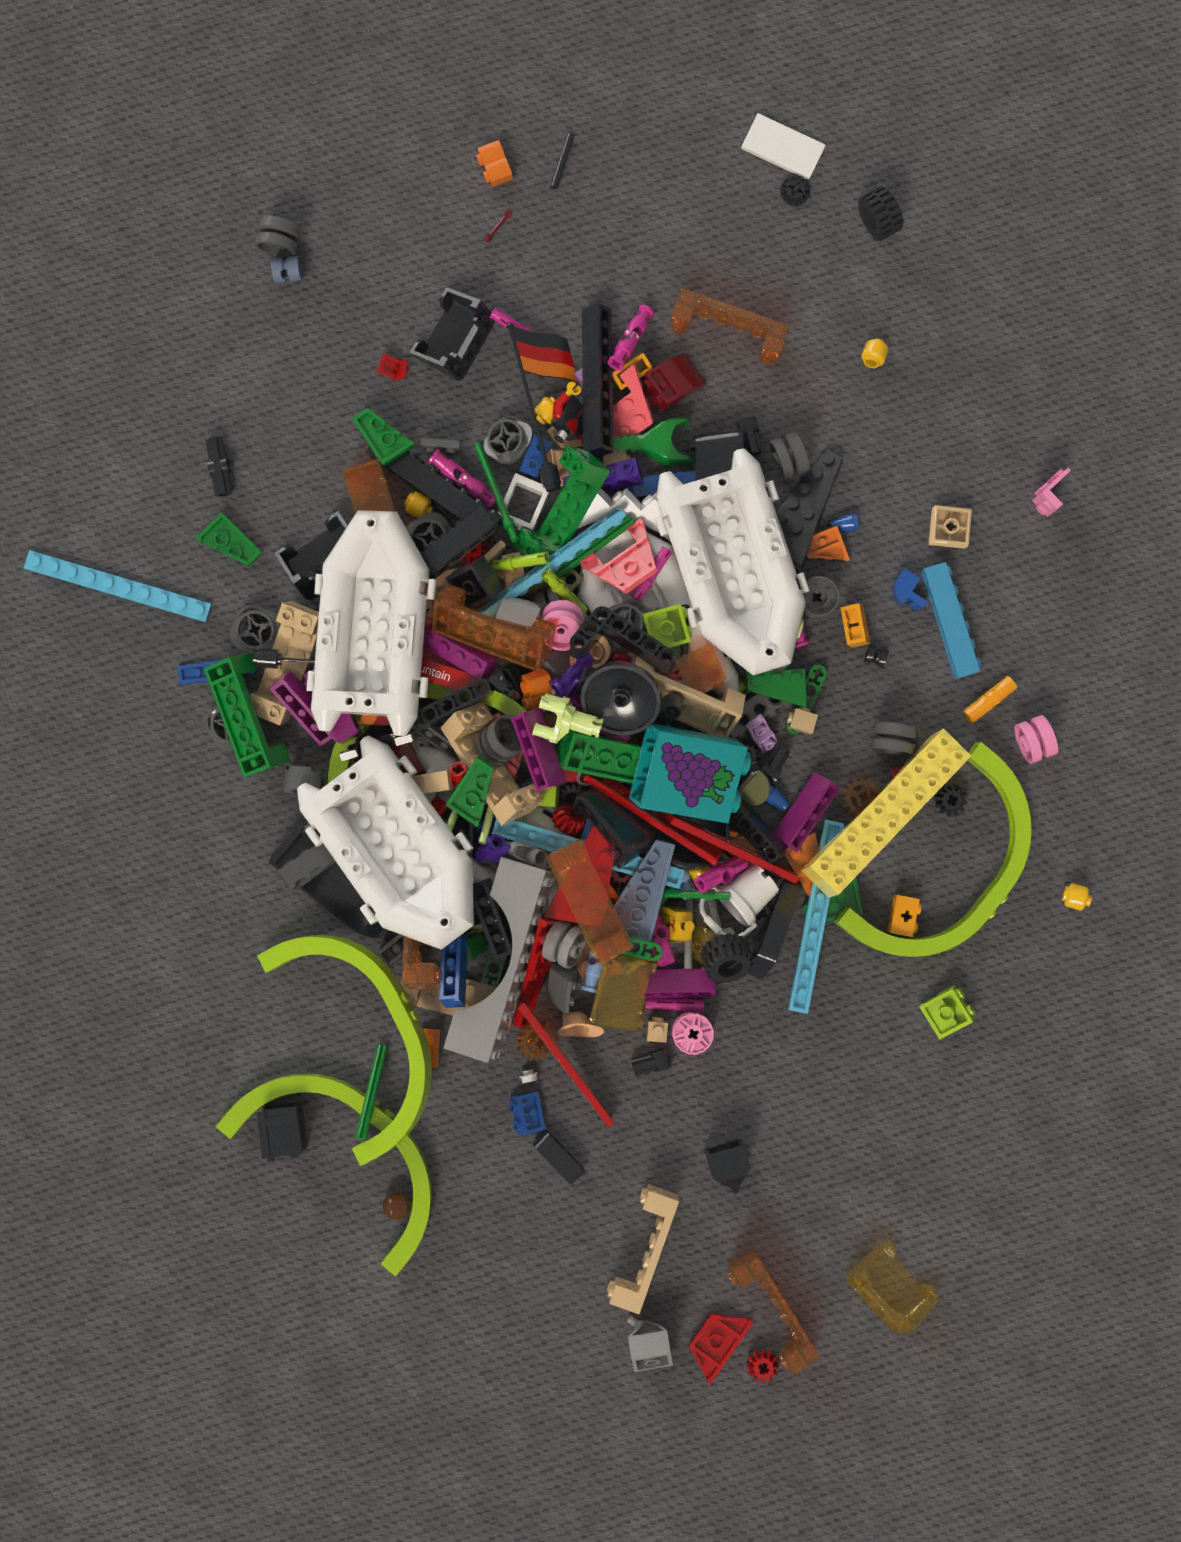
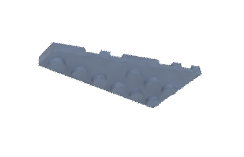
[593,839,675,955]

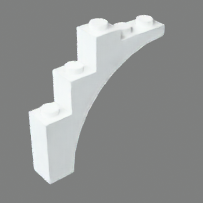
[577,488,671,542]

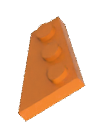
[785,832,819,897]

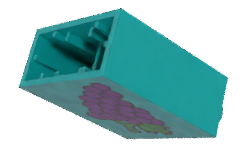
[629,723,751,823]

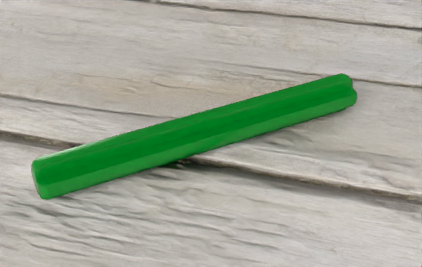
[554,515,635,578]
[356,1044,388,1140]

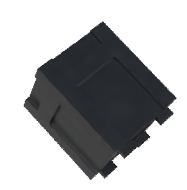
[257,1102,307,1162]

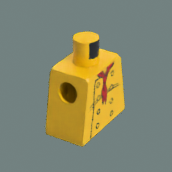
[661,906,694,943]

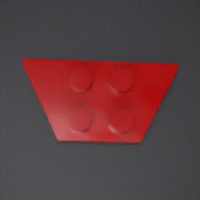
[689,1313,754,1385]

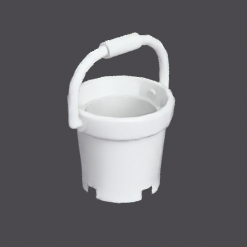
[699,864,779,937]

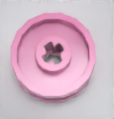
[540,600,584,651]
[1014,715,1058,764]

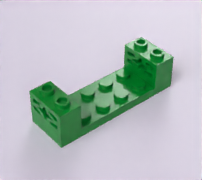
[512,445,610,556]
[204,652,291,778]
[557,730,642,783]

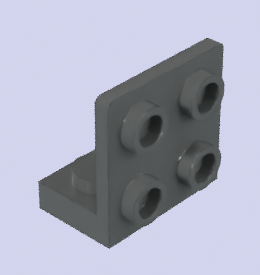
[421,438,461,479]

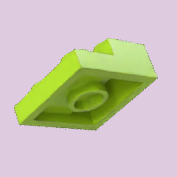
[642,604,693,651]
[919,985,976,1040]

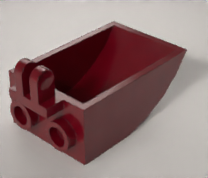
[641,354,707,413]

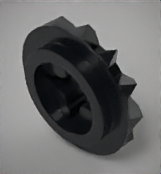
[780,175,811,206]

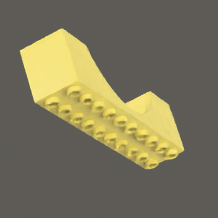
[801,728,971,898]

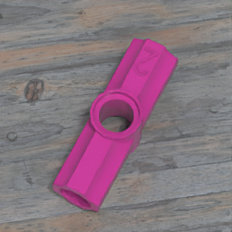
[694,855,748,893]
[651,912,675,966]

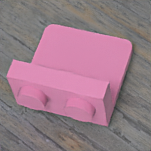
[1032,467,1071,517]

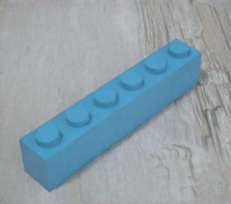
[921,562,981,680]

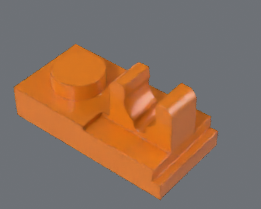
[423,1028,441,1068]

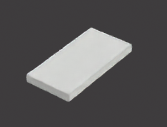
[741,113,826,180]

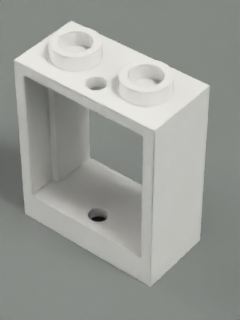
[498,473,551,531]

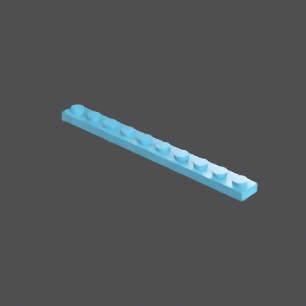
[462,506,626,632]
[24,550,212,623]
[492,818,685,889]
[788,820,844,1014]

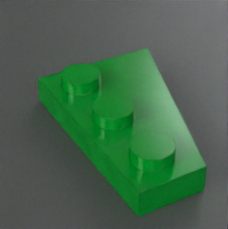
[352,408,416,467]
[195,512,263,567]
[746,669,807,708]
[446,756,494,827]
[802,877,863,922]

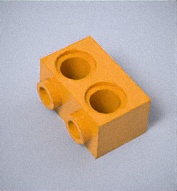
[840,603,871,648]

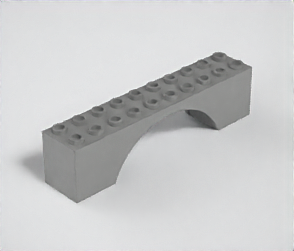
[444,857,555,1063]

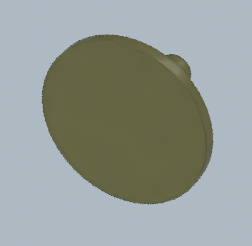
[741,770,770,806]

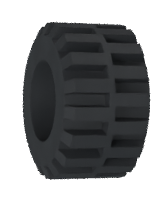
[858,186,903,241]
[701,933,754,983]

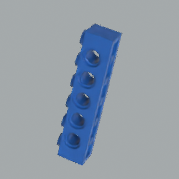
[439,930,468,1008]

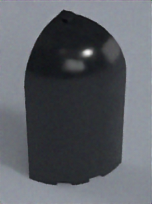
[268,815,388,938]

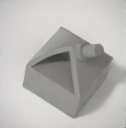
[495,598,541,649]
[627,1315,673,1372]

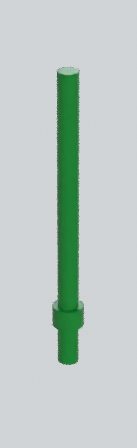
[474,443,519,542]
[617,888,731,901]

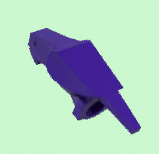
[541,653,594,714]
[472,834,511,864]

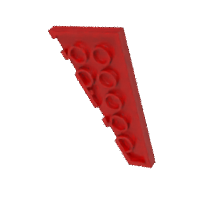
[543,825,615,927]
[513,918,558,1028]

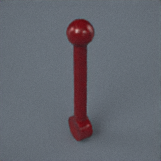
[484,210,511,242]

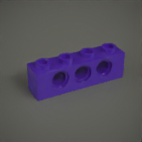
[562,457,644,493]

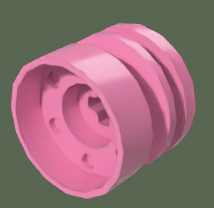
[672,1011,714,1055]

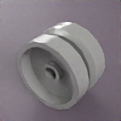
[542,920,587,969]

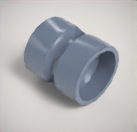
[271,255,302,283]

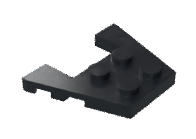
[339,725,413,761]

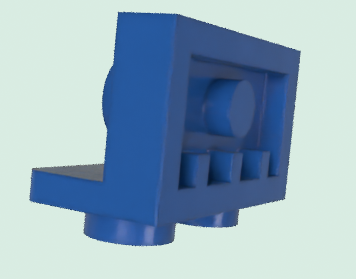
[516,435,551,478]
[509,1091,546,1135]

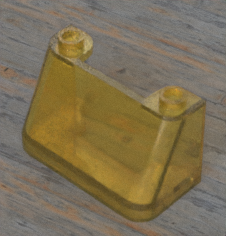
[589,950,658,1031]
[845,1239,941,1334]

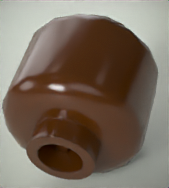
[383,1192,412,1219]

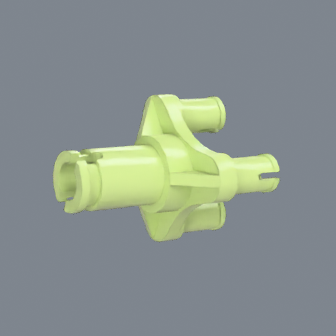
[532,693,604,744]

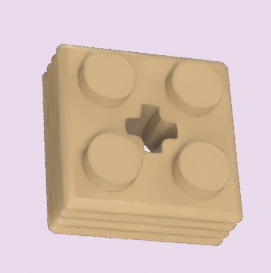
[929,505,972,549]

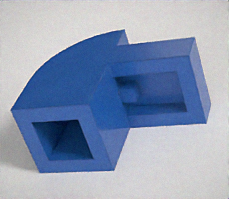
[892,568,928,611]

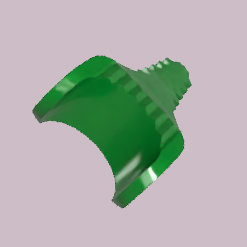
[613,418,693,467]

